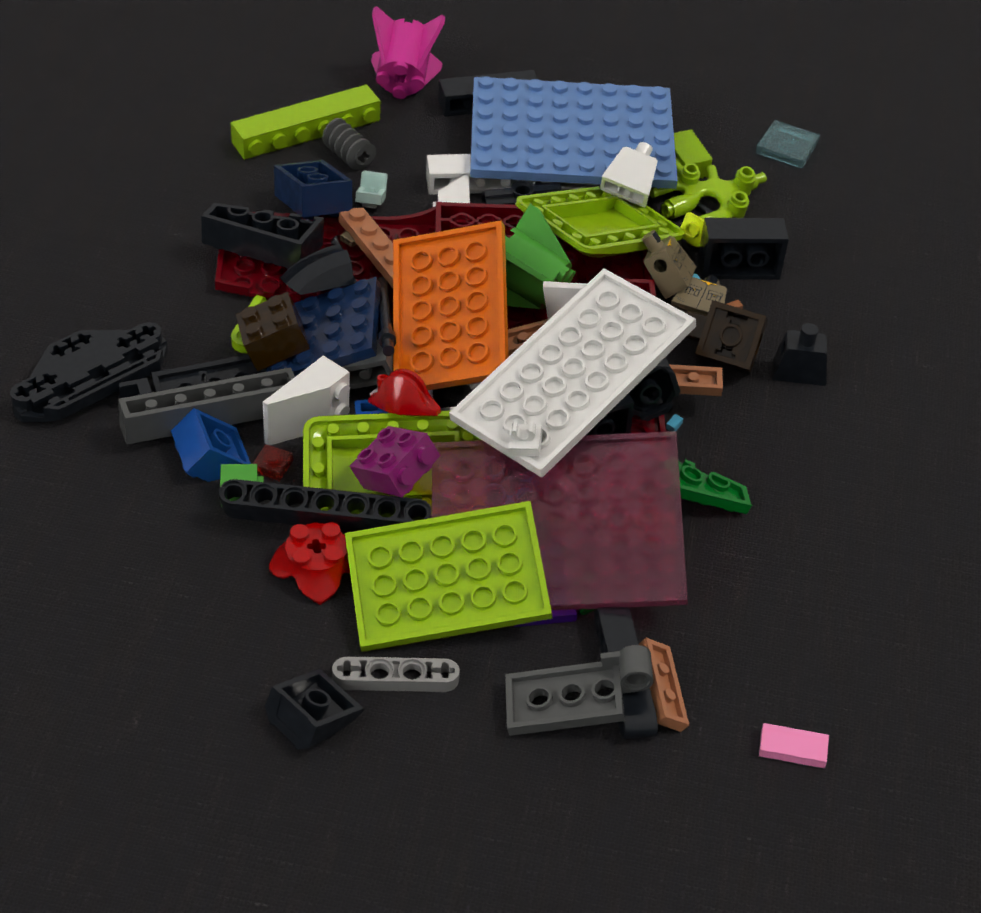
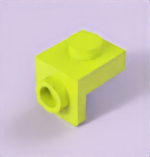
[680,212,704,247]

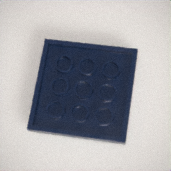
[267,277,381,377]

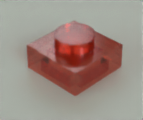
[253,444,293,481]

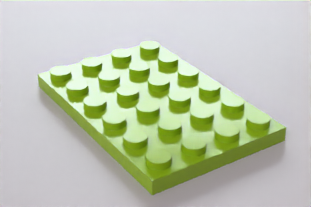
[345,501,552,652]

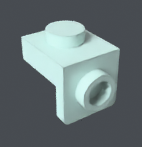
[355,170,388,208]

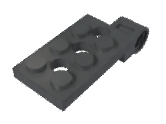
[505,645,654,736]

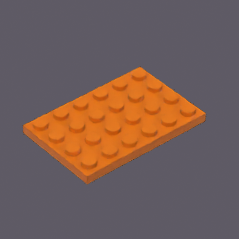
[393,220,509,390]

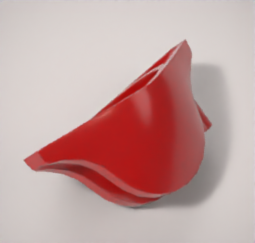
[368,369,442,416]

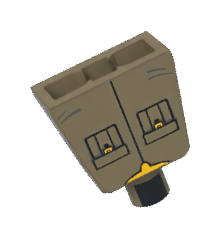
[642,230,696,299]
[671,276,727,316]

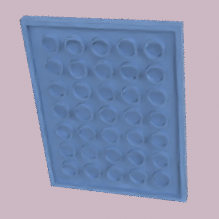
[470,76,677,189]

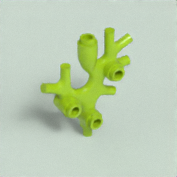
[649,162,767,219]

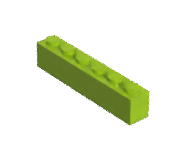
[231,84,380,159]

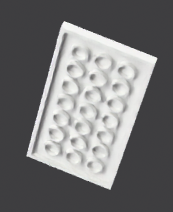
[449,269,696,478]

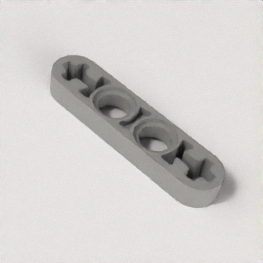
[332,657,460,692]

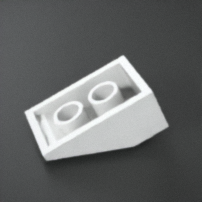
[263,356,350,446]

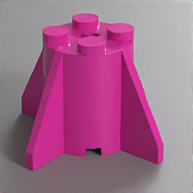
[371,6,445,99]

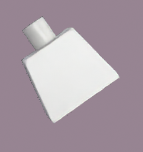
[600,142,658,208]

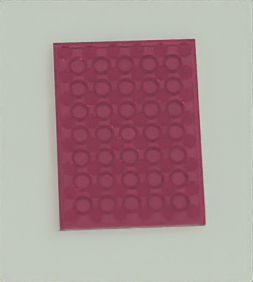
[432,431,688,610]

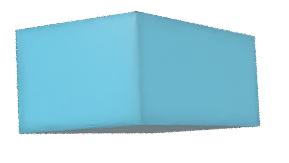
[666,414,683,433]

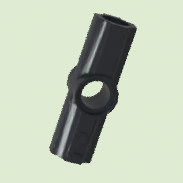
[482,181,561,205]

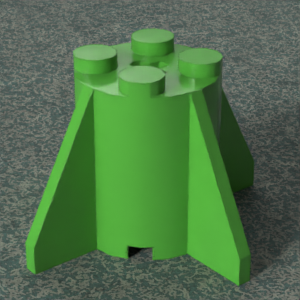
[505,204,575,309]

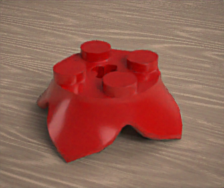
[269,522,350,605]

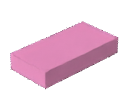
[759,723,829,768]

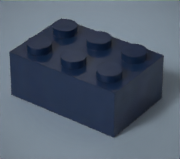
[274,160,352,220]

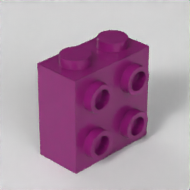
[349,426,441,497]

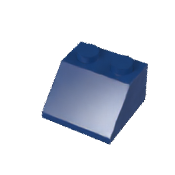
[171,408,251,482]

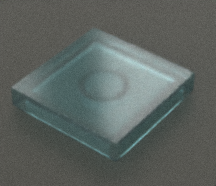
[756,120,820,168]

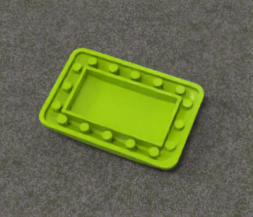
[515,186,685,258]
[303,411,487,521]

